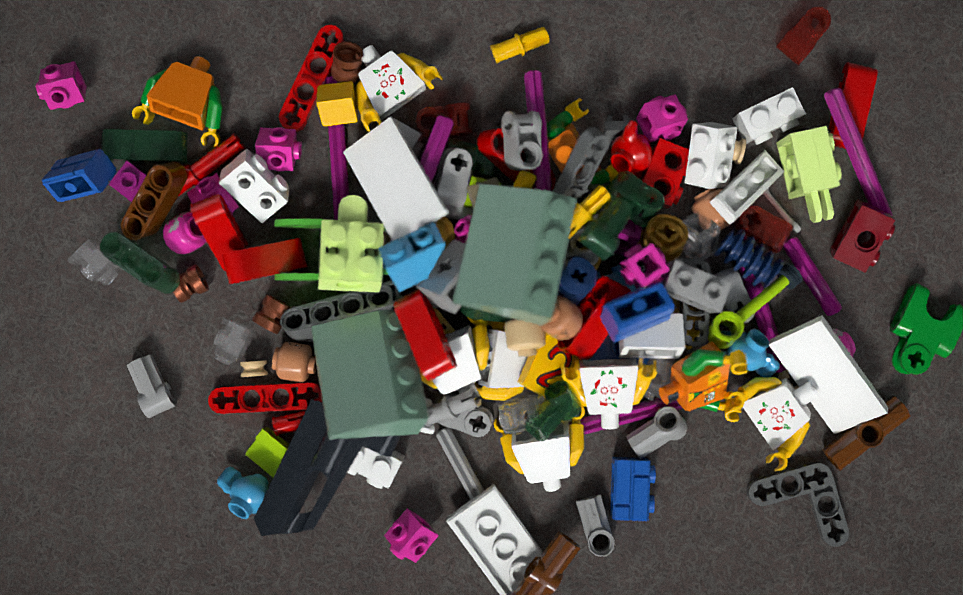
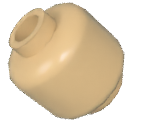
[504,318,546,357]

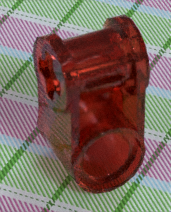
[776,7,832,65]
[416,103,473,138]
[733,206,794,254]

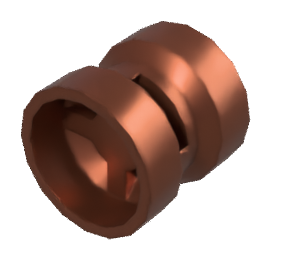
[331,42,363,83]
[168,264,209,303]
[252,294,292,334]

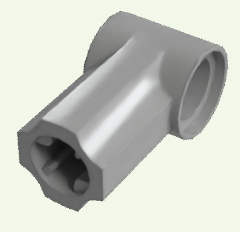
[127,354,177,418]
[626,407,687,459]
[576,494,615,557]

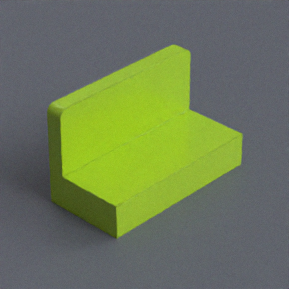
[246,426,290,478]

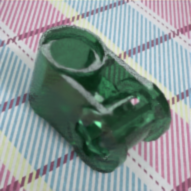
[606,171,665,227]

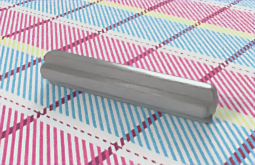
[436,427,484,500]

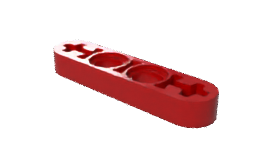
[279,25,345,132]
[208,382,323,414]

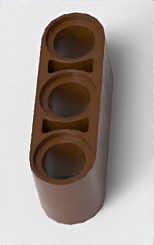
[121,162,187,240]

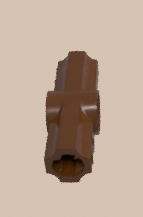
[822,395,911,471]
[512,531,581,595]

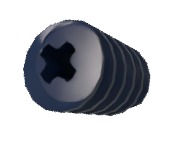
[714,227,784,289]
[557,257,597,306]

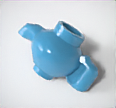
[721,329,780,377]
[217,467,269,519]

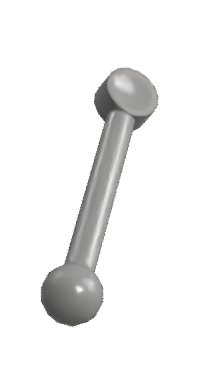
[762,187,801,234]

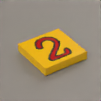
[517,333,581,408]

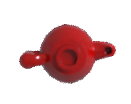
[611,120,653,184]

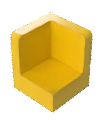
[316,81,358,126]

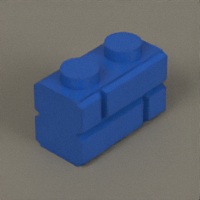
[42,149,117,202]
[600,281,675,343]
[610,457,656,521]

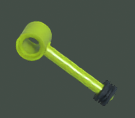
[707,263,803,349]

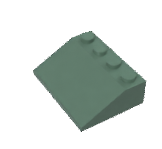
[452,184,576,326]
[311,310,429,439]

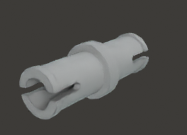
[425,388,481,426]

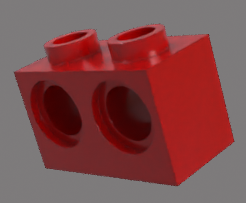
[635,138,689,209]

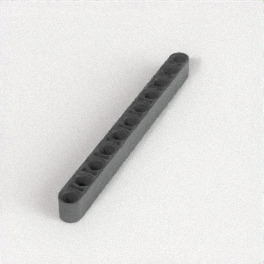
[280,229,600,344]

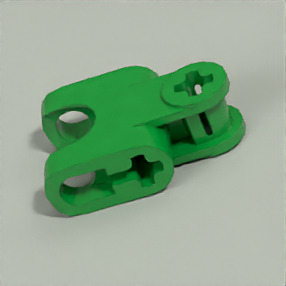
[889,283,963,375]

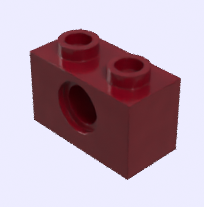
[829,199,896,273]

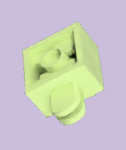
[776,126,841,223]
[318,195,384,292]

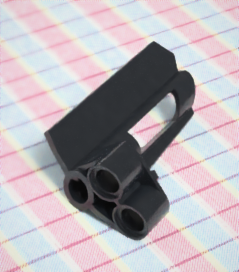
[254,400,401,536]

